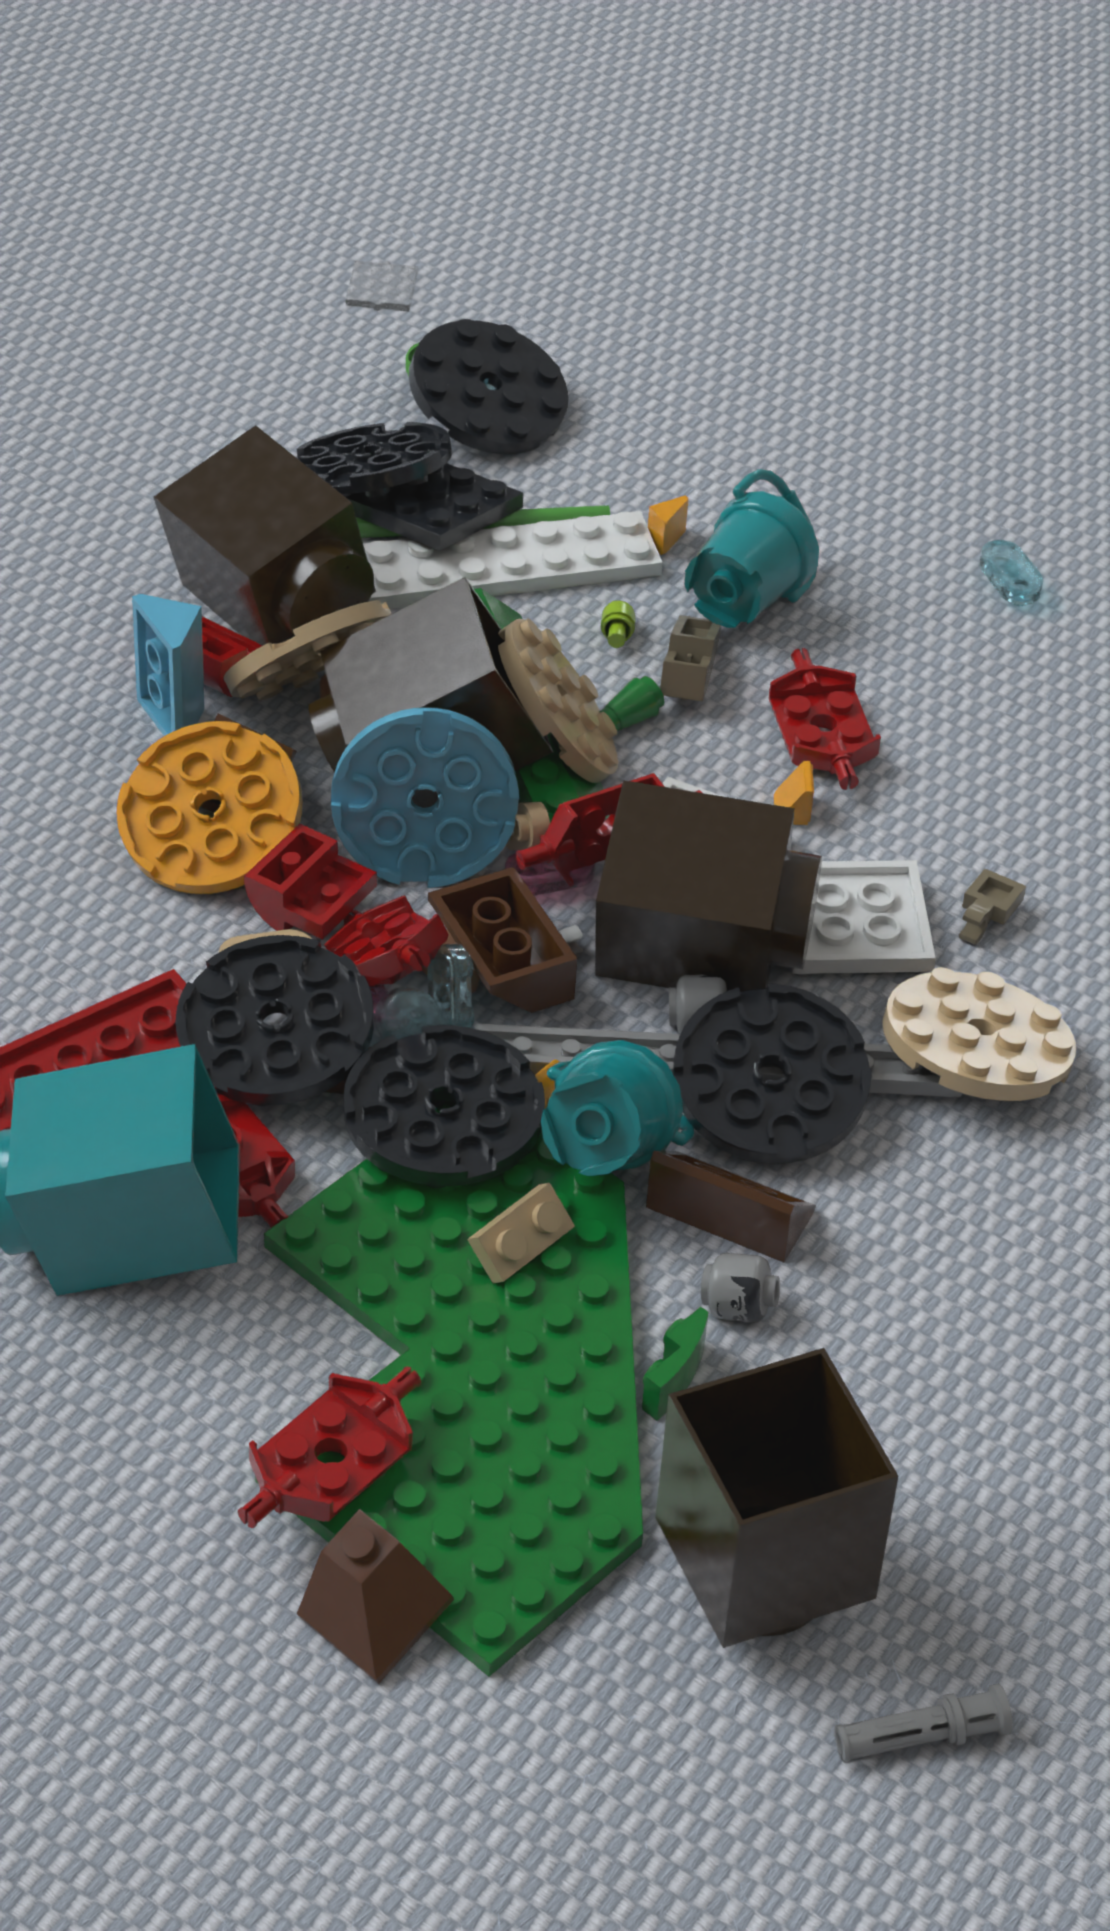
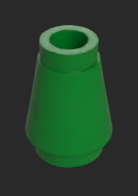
[599,676,665,731]

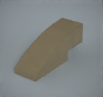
[660,615,722,702]

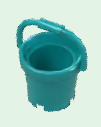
[684,469,819,628]
[541,1040,695,1176]

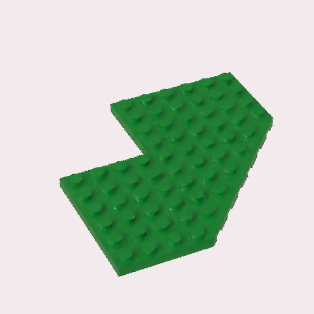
[255,1100,643,1677]

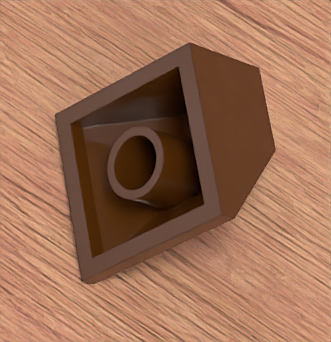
[297,1509,454,1684]

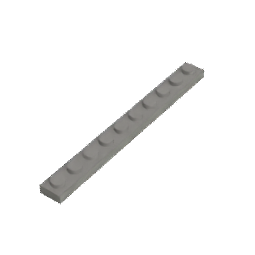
[474,1023,962,1097]

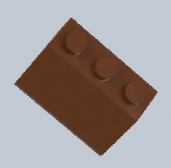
[428,867,578,1013]

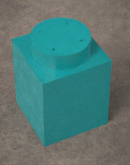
[0,1044,240,1296]

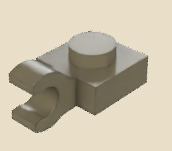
[959,869,1026,945]

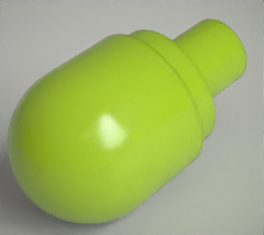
[601,600,636,648]

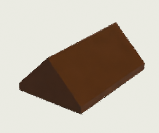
[646,1150,816,1263]

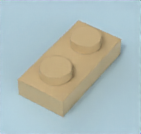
[467,1183,575,1283]

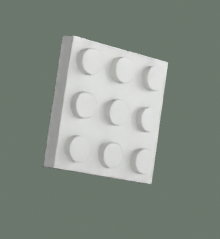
[792,860,936,974]

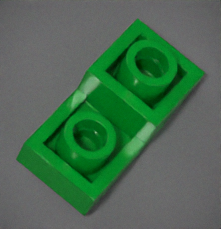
[642,1307,709,1421]

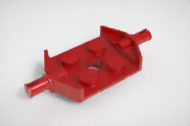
[768,648,881,790]
[516,773,702,886]
[324,895,449,986]
[217,1093,295,1228]
[238,1366,421,1528]

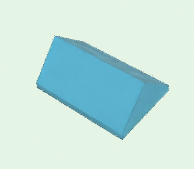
[132,594,205,736]

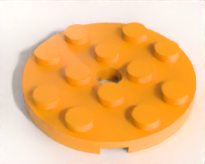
[116,721,303,894]

